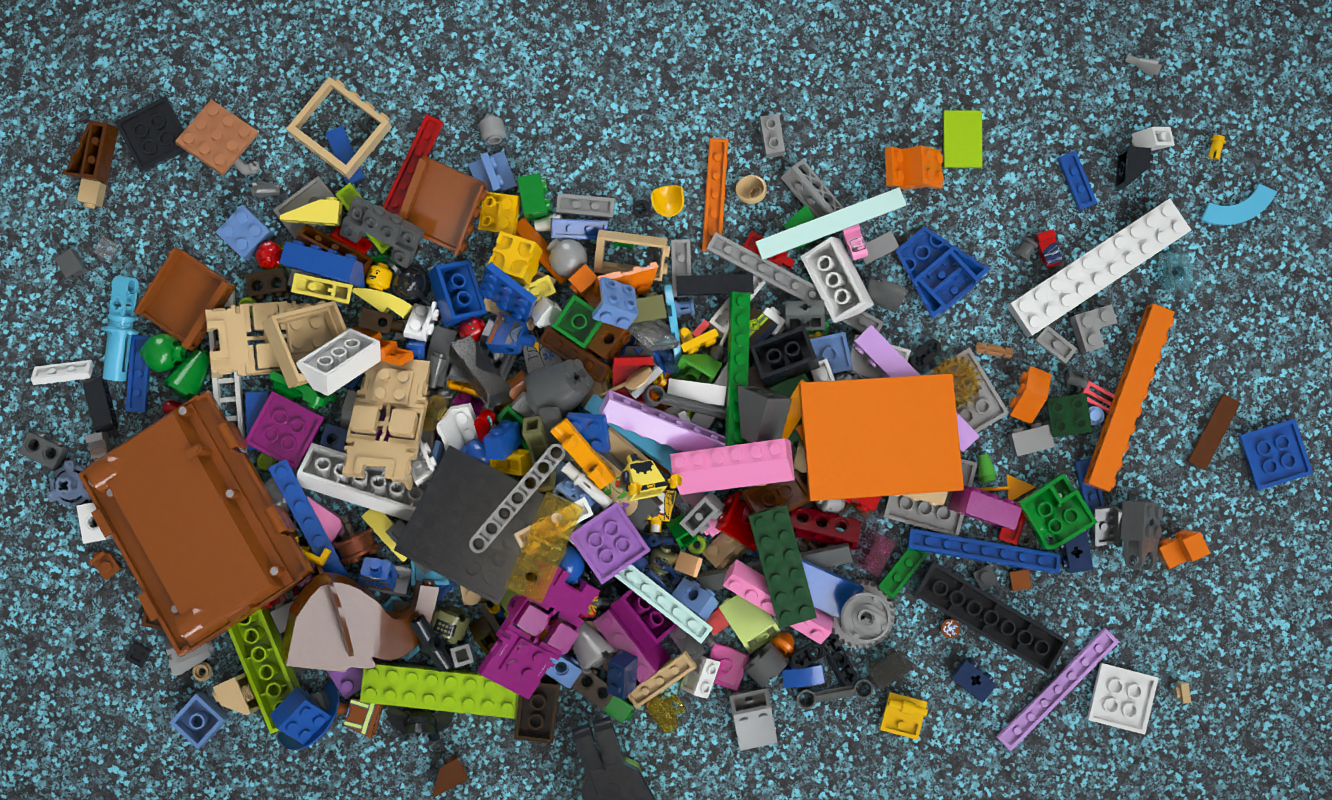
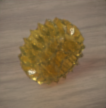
[931,356,983,408]

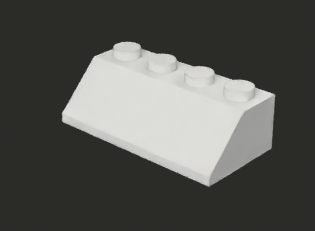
[800,237,874,323]
[296,328,381,396]

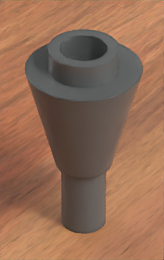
[429,352,449,388]

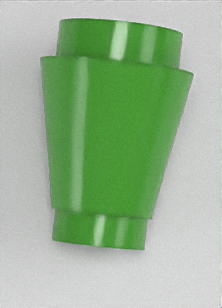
[977,454,997,484]

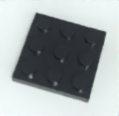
[115,96,185,173]

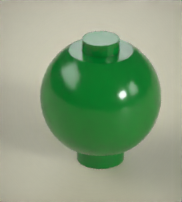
[140,334,186,372]

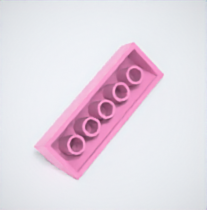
[670,438,795,495]

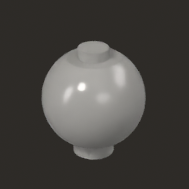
[547,238,587,278]

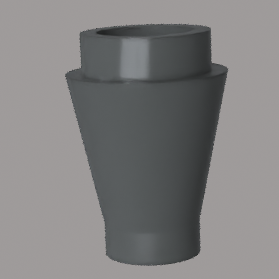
[252,180,280,199]

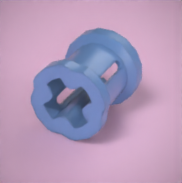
[674,298,695,318]

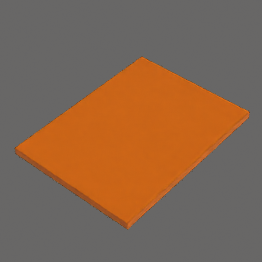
[799,374,964,501]

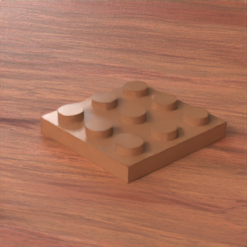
[175,99,258,176]

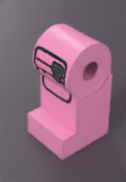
[842,224,868,261]

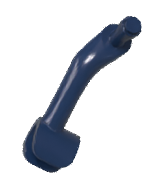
[656,558,683,588]

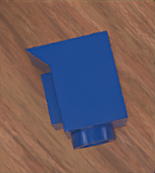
[405,337,428,361]

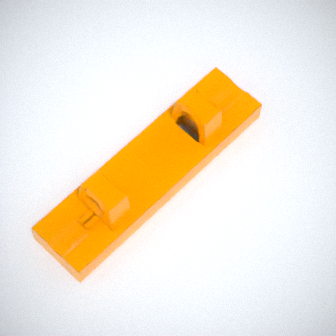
[550,418,616,490]

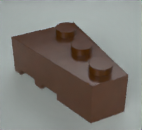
[62,121,118,184]

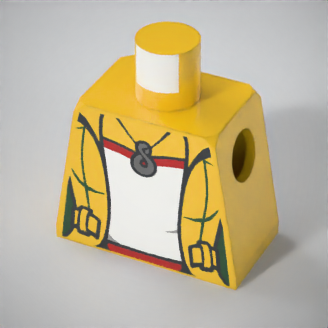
[647,490,676,532]

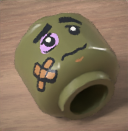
[648,545,675,575]

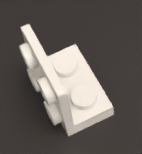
[437,403,478,450]

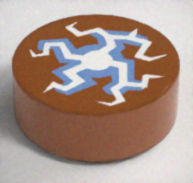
[940,618,960,638]

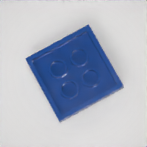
[479,262,537,324]
[1238,419,1313,491]

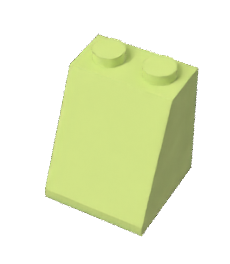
[719,595,781,654]

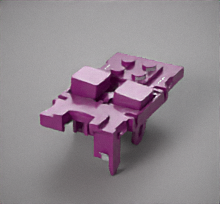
[477,553,600,700]

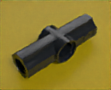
[409,614,454,672]

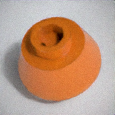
[770,632,795,657]

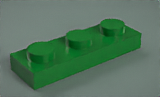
[877,549,928,599]

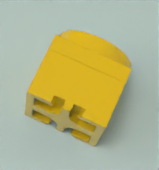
[488,231,543,286]

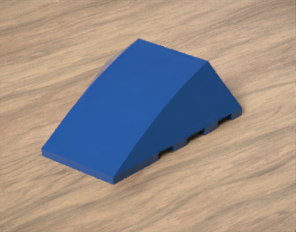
[895,226,991,319]

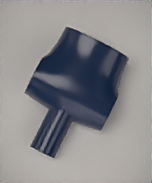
[639,532,674,547]

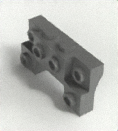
[339,196,425,269]

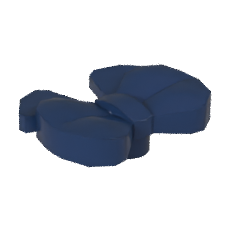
[656,345,679,374]

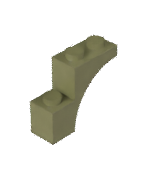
[522,416,557,492]

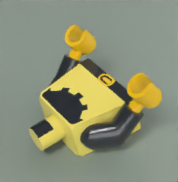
[619,453,682,501]

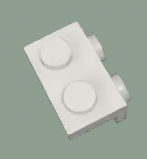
[410,439,438,486]

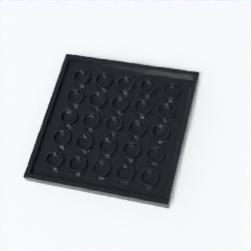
[394,445,554,605]

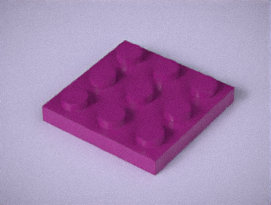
[245,391,325,469]

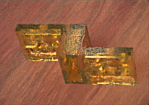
[504,491,583,604]

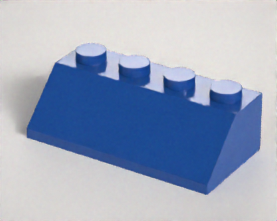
[279,240,365,288]

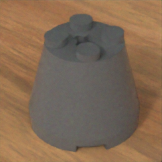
[524,359,594,420]

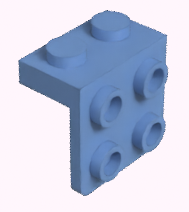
[592,277,638,330]

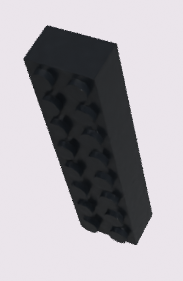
[911,561,1069,675]

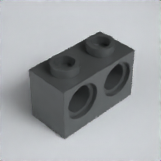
[18,431,70,470]

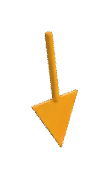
[978,474,1035,500]

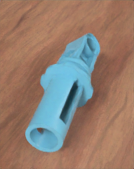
[101,276,139,381]

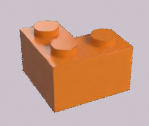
[568,264,601,308]
[1009,366,1052,424]
[1157,529,1210,569]

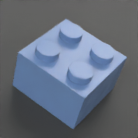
[216,205,275,262]
[169,691,230,749]

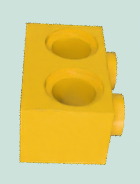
[490,449,533,476]

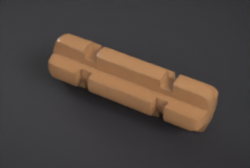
[975,342,1013,359]

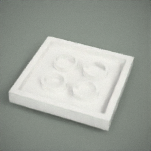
[1087,663,1158,734]

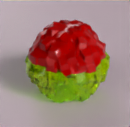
[255,240,284,270]

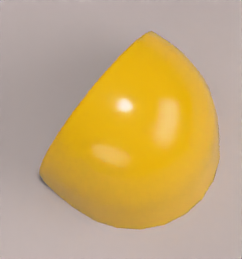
[651,185,684,217]

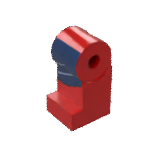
[1033,229,1062,268]

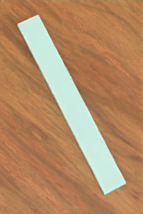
[755,187,906,260]

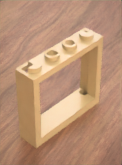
[286,77,392,179]
[262,300,347,388]

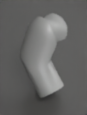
[234,157,260,175]

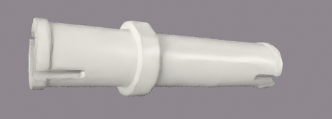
[561,462,613,510]

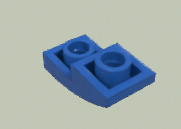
[782,663,825,688]

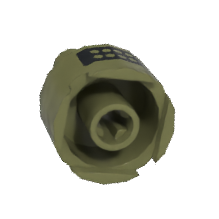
[430,603,471,644]

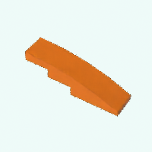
[351,327,414,366]

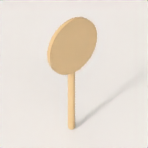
[598,366,652,398]

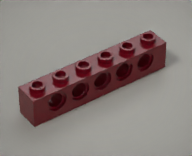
[741,503,862,550]

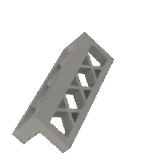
[781,159,844,236]

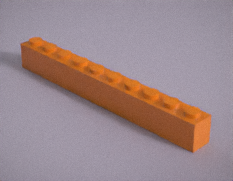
[1083,303,1175,492]

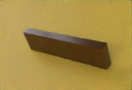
[538,326,612,384]
[1187,394,1241,470]

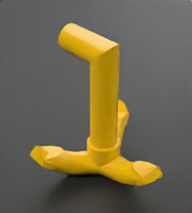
[295,536,332,567]

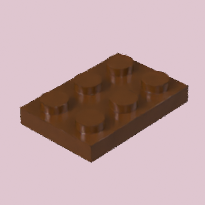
[742,470,809,513]

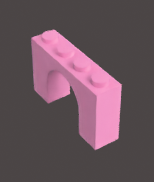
[298,496,346,587]

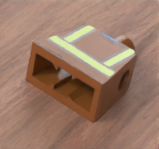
[337,696,384,739]

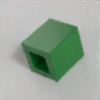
[667,514,698,549]
[603,696,635,724]

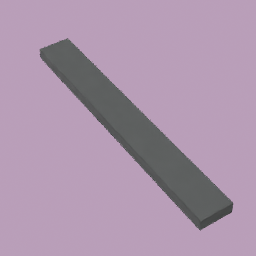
[697,543,853,591]

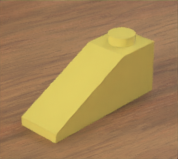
[280,197,343,227]
[291,273,353,305]

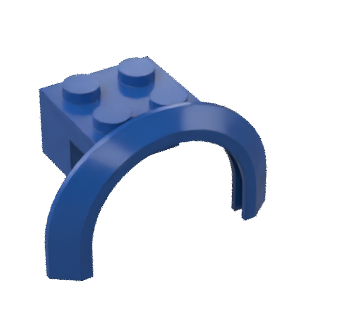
[270,680,339,750]

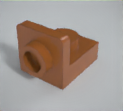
[88,550,123,580]

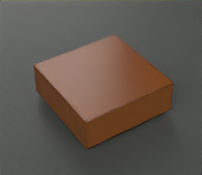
[1008,569,1032,591]

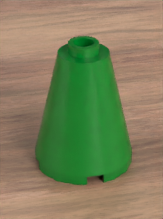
[162,348,210,401]

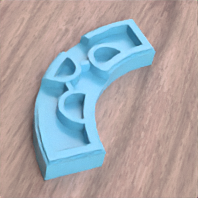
[1200,184,1277,226]
[664,284,682,364]

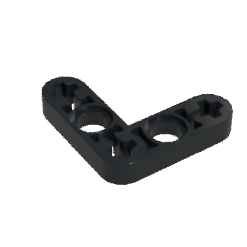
[788,634,857,686]

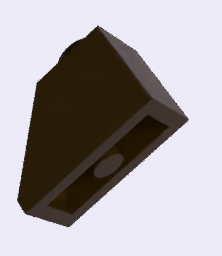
[468,616,498,655]

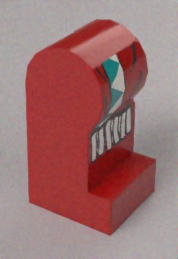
[474,409,497,442]

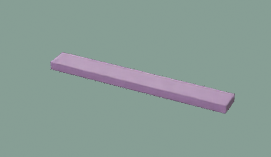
[996,628,1119,751]

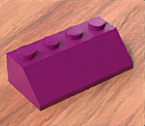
[593,607,671,684]

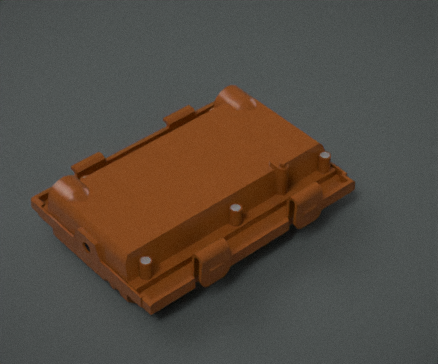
[78,390,315,657]

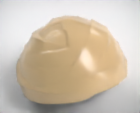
[736,175,767,204]

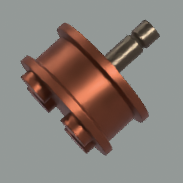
[333,516,380,565]

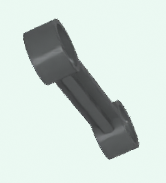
[796,678,873,709]

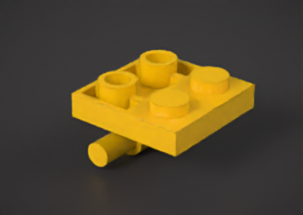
[478,192,521,235]
[679,327,719,355]
[879,691,928,740]

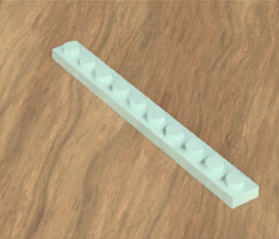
[555,507,713,643]

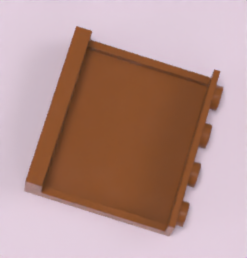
[399,156,488,256]
[134,247,236,350]

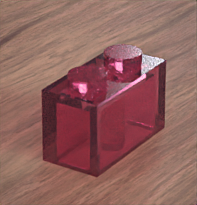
[859,533,896,577]

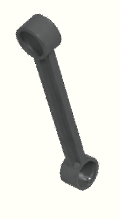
[643,385,726,420]

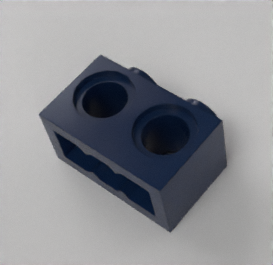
[319,423,355,454]

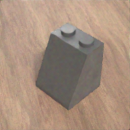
[738,386,792,443]

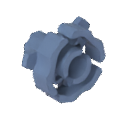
[47,461,91,506]

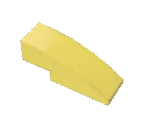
[352,288,413,320]
[361,509,407,562]

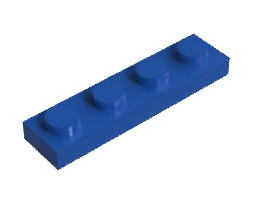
[125,335,151,413]

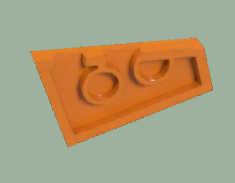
[593,262,658,296]

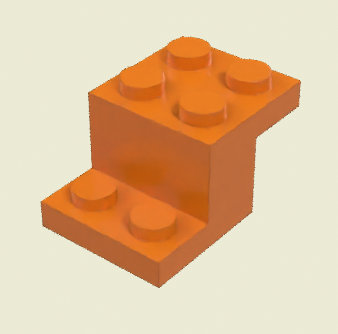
[885,145,944,190]

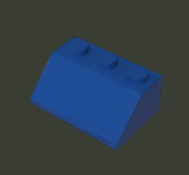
[428,260,487,327]

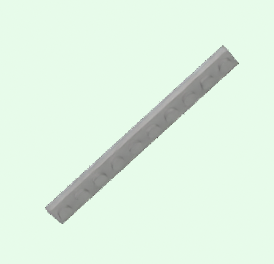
[706,232,884,333]

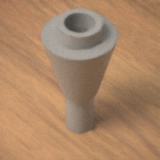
[1125,55,1162,78]

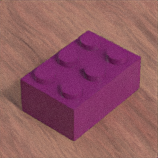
[947,486,1022,530]
[610,588,678,651]

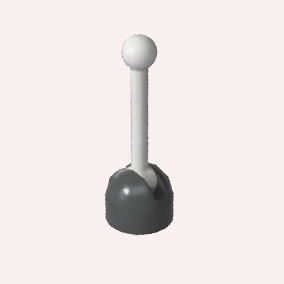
[709,325,729,360]

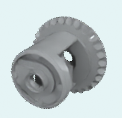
[825,579,895,649]

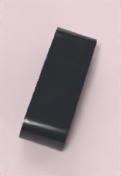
[83,375,118,433]

